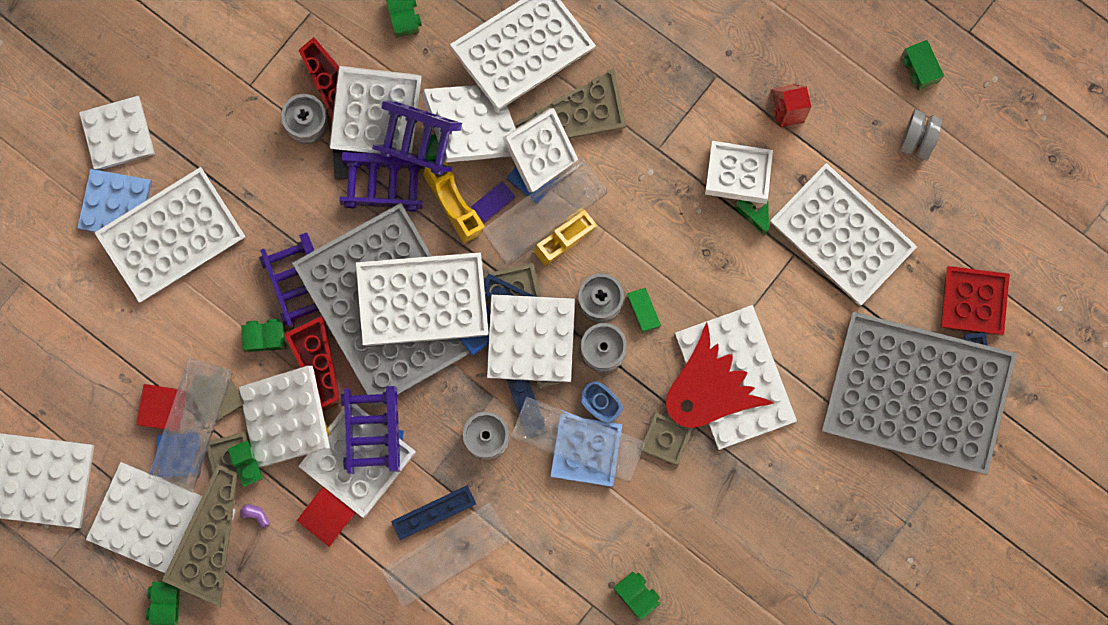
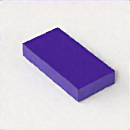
[471,181,516,223]

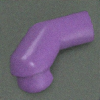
[240,504,270,528]

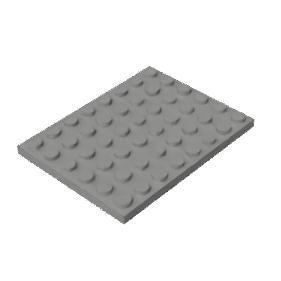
[292,203,470,408]
[822,312,1017,476]

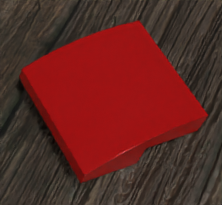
[136,384,187,432]
[297,486,356,547]

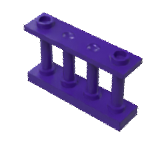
[372,101,462,175]
[339,152,425,212]
[259,232,318,329]
[341,386,401,474]

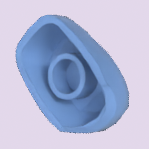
[581,381,623,423]

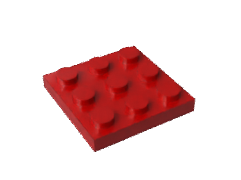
[940,266,1010,336]

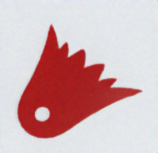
[666,322,774,428]

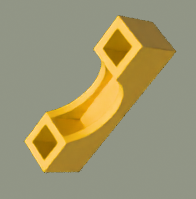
[423,160,485,244]

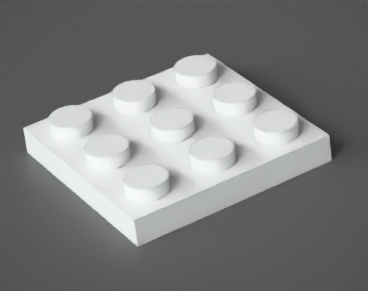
[79,96,155,170]
[502,108,580,192]
[705,141,773,204]

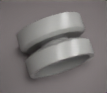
[281,94,329,144]
[899,109,943,161]
[578,274,624,323]
[581,323,627,372]
[463,411,510,460]

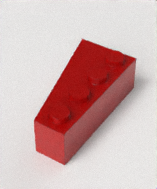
[298,37,339,120]
[284,316,341,411]

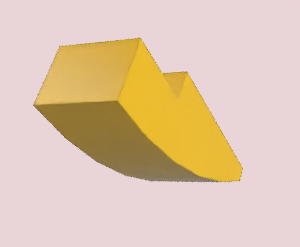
[533,210,597,267]

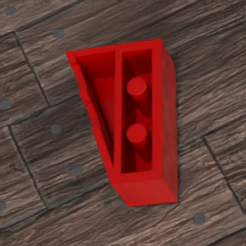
[772,84,812,127]

